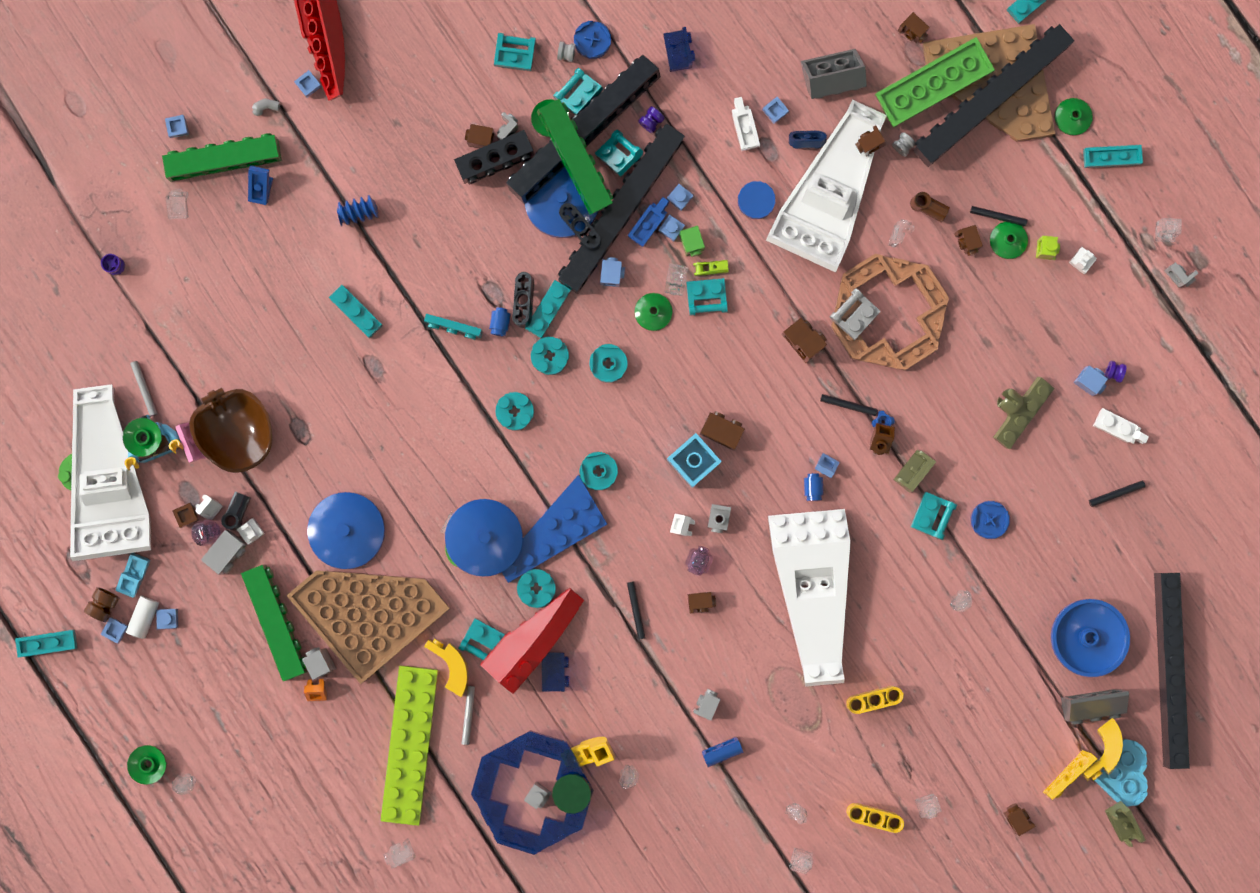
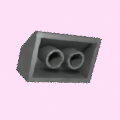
[801,49,867,99]
[1061,689,1129,724]

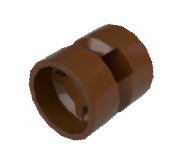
[84,587,120,623]

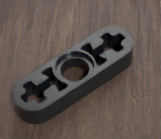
[559,203,601,250]
[512,272,534,328]

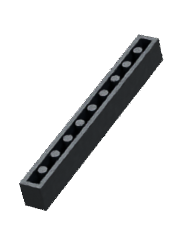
[913,24,1075,167]
[506,55,661,205]
[558,123,685,294]
[1154,573,1190,769]

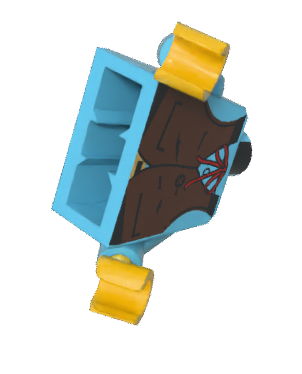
[124,415,184,470]

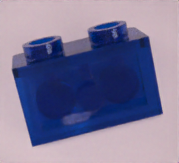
[663,27,695,72]
[542,652,569,692]

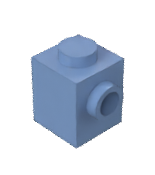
[600,257,625,287]
[1073,365,1108,396]

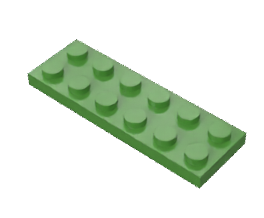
[875,37,995,128]

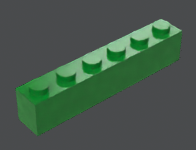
[537,99,613,215]
[162,133,282,182]
[241,565,308,682]

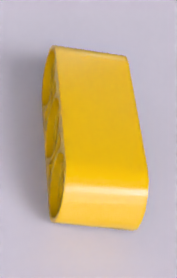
[846,686,903,714]
[846,803,904,833]

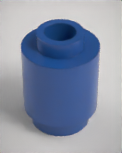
[489,308,511,336]
[804,473,824,501]

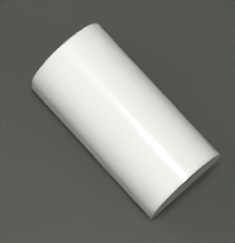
[126,596,159,639]

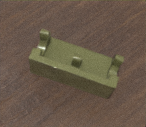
[893,450,936,493]
[1105,801,1146,847]

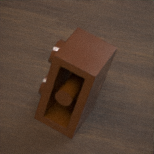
[700,411,745,451]

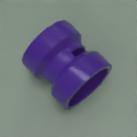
[638,106,665,133]
[101,254,125,276]

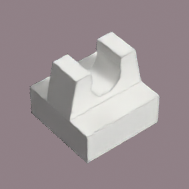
[1069,247,1097,274]
[195,494,223,521]
[670,514,695,536]
[237,518,265,545]

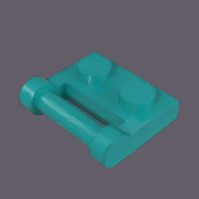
[494,33,536,71]
[553,68,603,115]
[595,130,643,177]
[686,278,728,316]
[910,492,957,540]
[458,618,506,660]

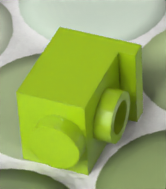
[1036,236,1060,260]

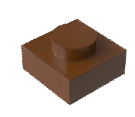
[172,503,199,528]

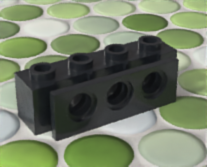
[454,130,534,185]

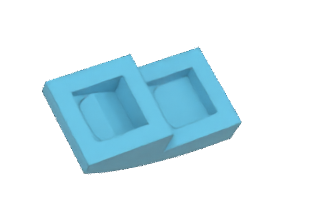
[115,553,150,598]

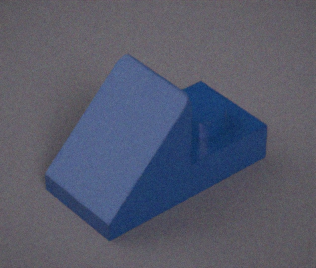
[248,166,273,205]

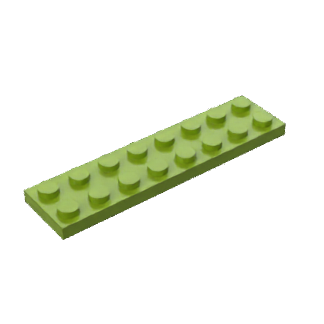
[381,665,438,826]

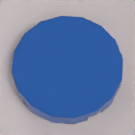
[574,21,611,59]
[738,181,775,219]
[971,501,1010,539]

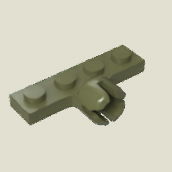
[993,377,1055,450]

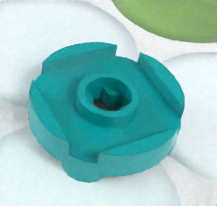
[531,337,569,375]
[589,344,627,383]
[495,392,534,431]
[579,452,618,490]
[517,569,556,608]

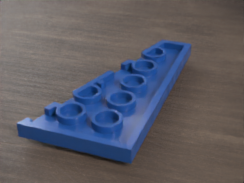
[502,475,607,583]

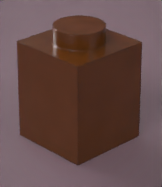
[465,124,494,149]

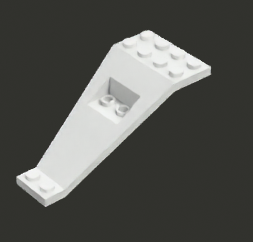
[766,100,886,272]
[70,384,151,561]
[768,509,850,687]

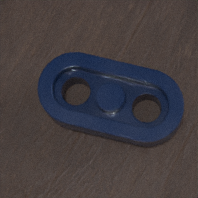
[788,131,827,149]

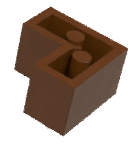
[782,318,827,364]

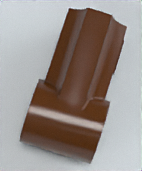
[910,192,950,223]

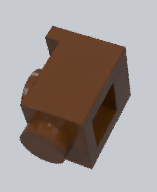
[898,12,930,43]
[855,125,886,157]
[954,225,983,256]
[870,423,895,455]
[687,592,716,614]
[1003,803,1036,836]

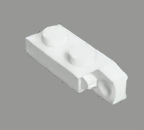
[732,97,760,152]
[1093,408,1149,444]

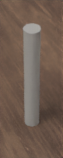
[130,361,157,417]
[462,686,475,745]

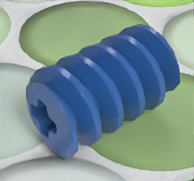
[337,195,379,226]

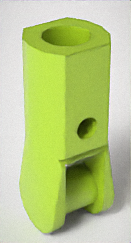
[693,260,729,276]

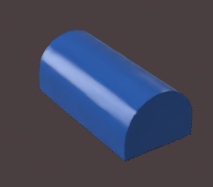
[702,737,744,767]

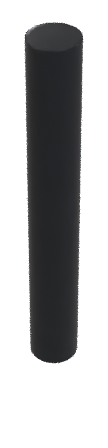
[970,206,1027,226]
[820,394,877,416]
[1089,480,1145,507]
[627,581,646,640]

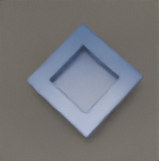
[294,70,322,98]
[762,97,789,124]
[165,115,189,139]
[667,184,693,211]
[658,214,685,242]
[815,453,840,478]
[156,609,178,629]
[100,617,128,644]

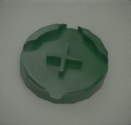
[552,774,592,814]

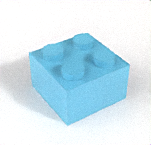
[667,433,722,488]

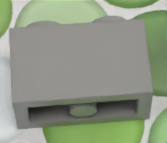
[201,530,247,575]
[302,647,336,680]

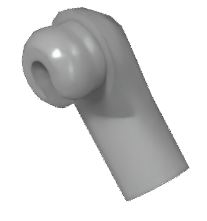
[252,98,281,116]

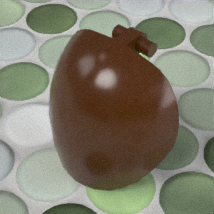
[189,388,272,473]

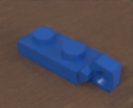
[628,197,669,247]

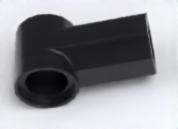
[221,492,251,531]

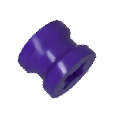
[1105,360,1127,383]

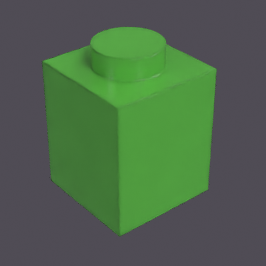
[679,226,705,257]

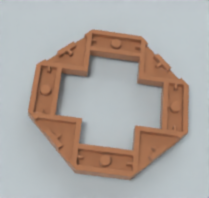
[831,254,949,371]

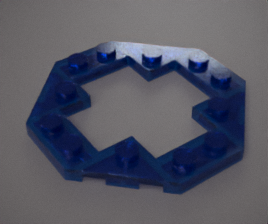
[471,730,594,855]

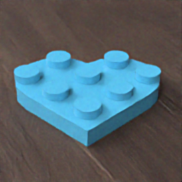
[1095,739,1148,807]

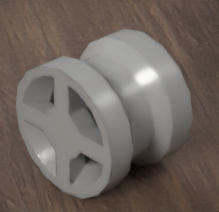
[557,41,575,63]
[892,133,916,157]

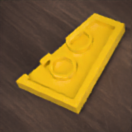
[1043,750,1097,800]

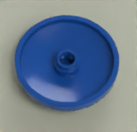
[525,167,598,238]
[307,492,385,569]
[445,499,523,577]
[1051,599,1130,677]

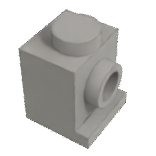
[708,504,731,534]
[693,689,720,721]
[524,782,552,809]

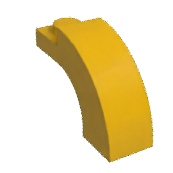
[424,638,469,697]
[1083,718,1123,781]
[561,737,615,771]

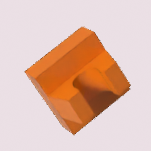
[304,679,327,702]

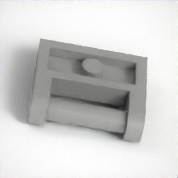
[829,288,881,340]

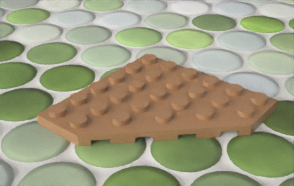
[922,24,1055,142]
[287,571,450,684]

